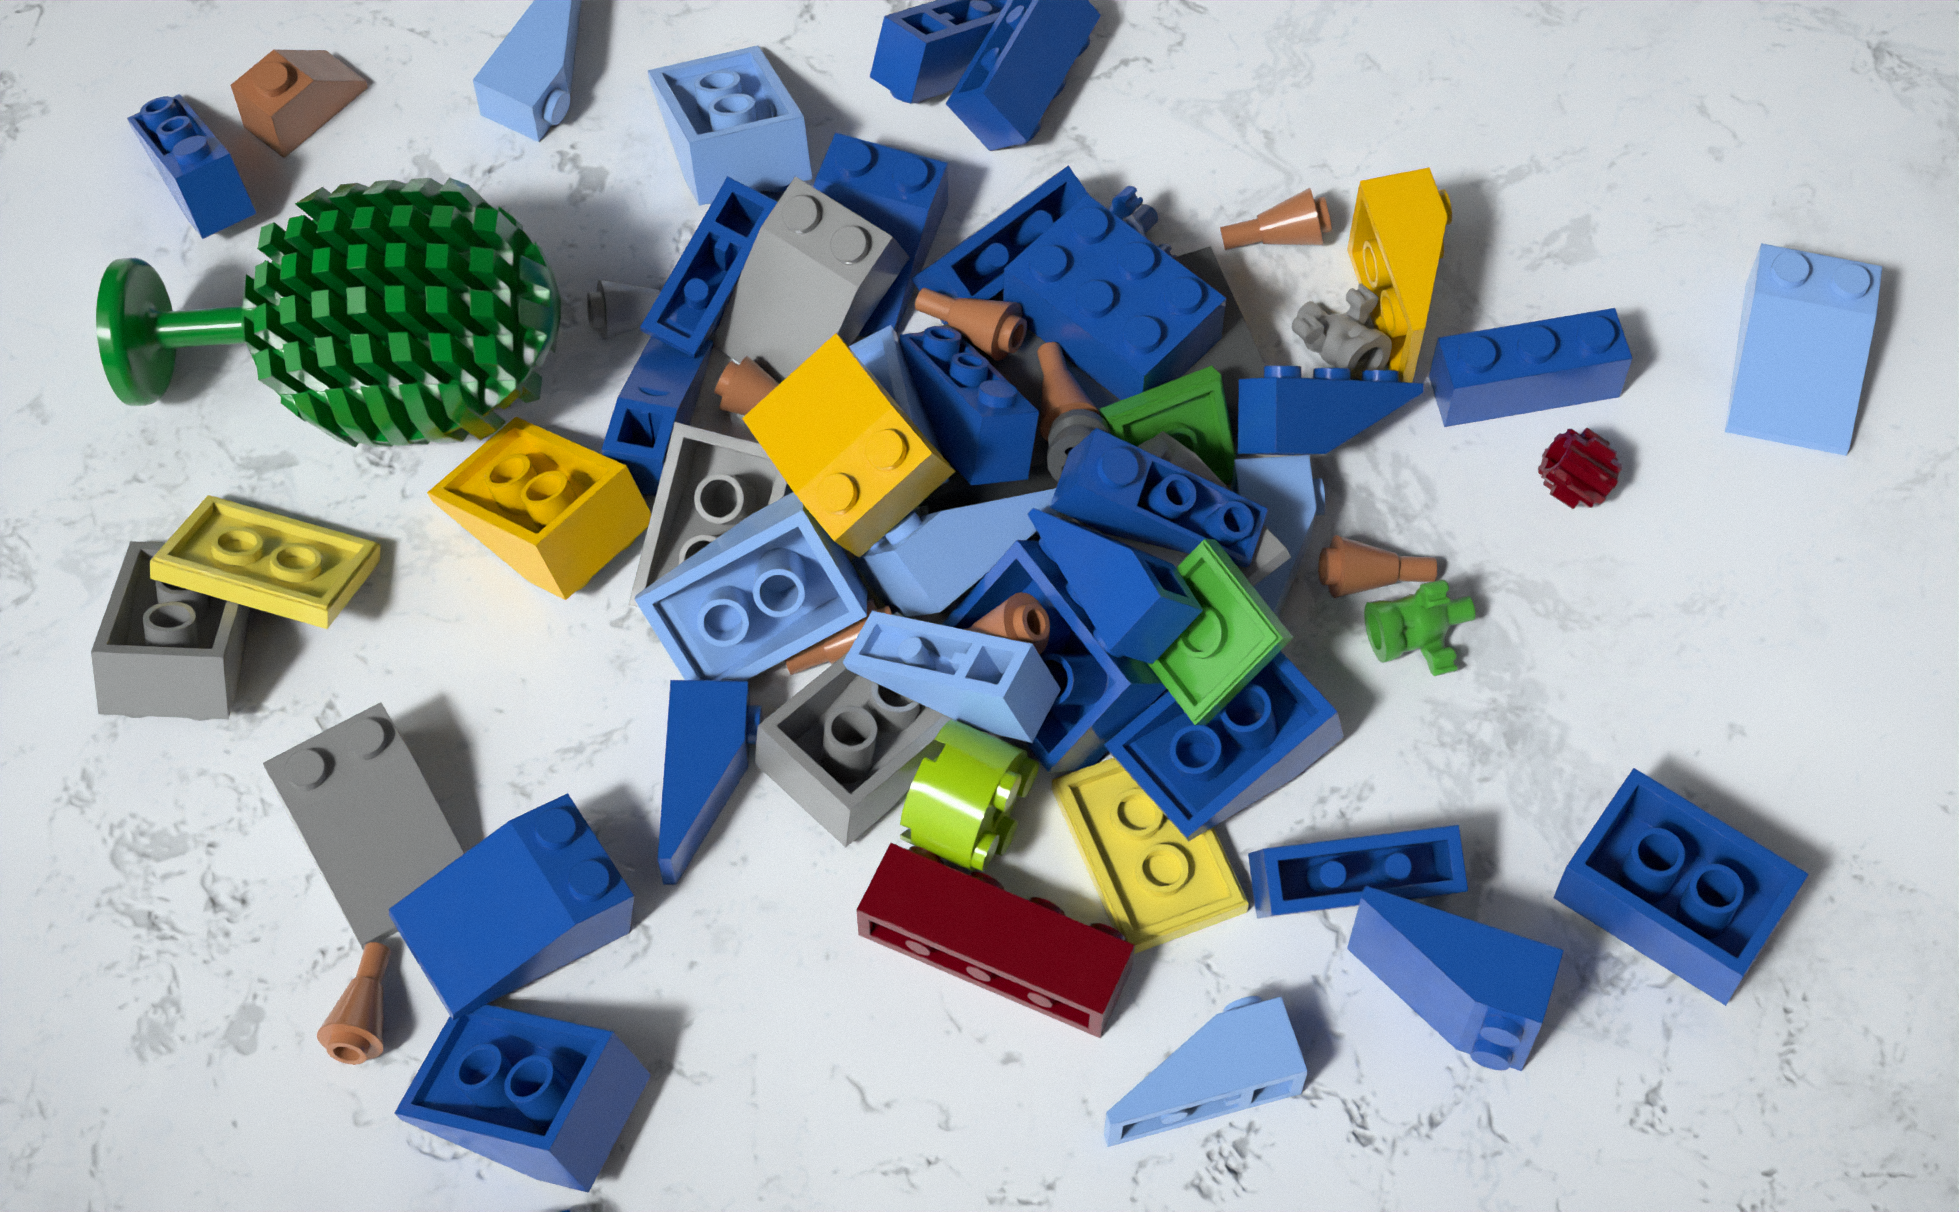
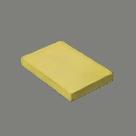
[150,495,381,629]
[1051,758,1249,954]

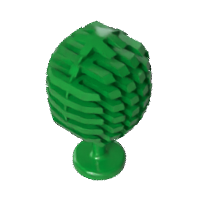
[96,177,561,448]

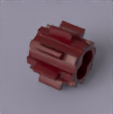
[1538,428,1622,509]

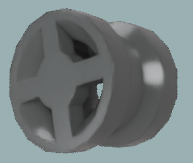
[1047,409,1111,482]

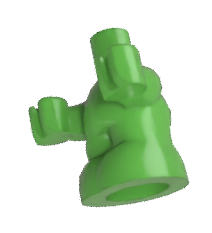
[1364,579,1476,676]

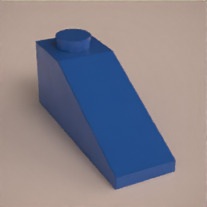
[869,0,1007,104]
[640,176,777,358]
[658,680,763,885]

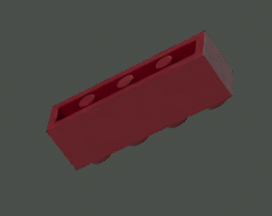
[856,842,1135,1038]

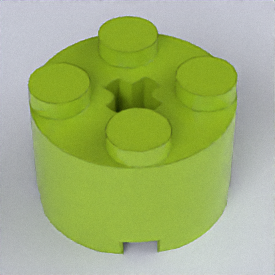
[900,719,1039,872]

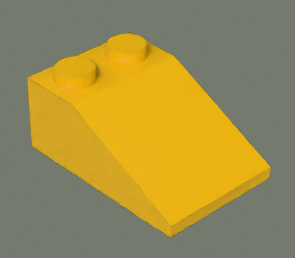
[1347,167,1452,383]
[742,333,955,558]
[427,417,651,600]

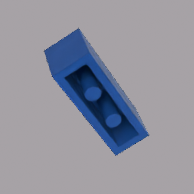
[946,0,1101,151]
[911,165,1090,325]
[1429,308,1633,427]
[1248,825,1468,919]

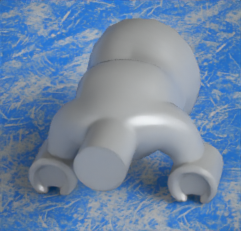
[1291,283,1392,381]

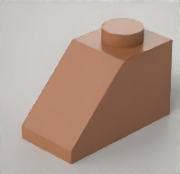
[230,49,368,158]

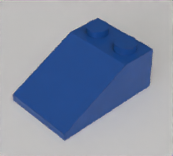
[813,132,948,338]
[1104,651,1344,842]
[389,793,634,1020]
[1347,886,1564,1071]
[394,1004,651,1193]

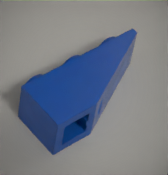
[127,94,257,239]
[899,326,1039,485]
[601,336,714,496]
[1238,366,1424,455]
[1050,428,1268,568]
[1027,508,1203,664]

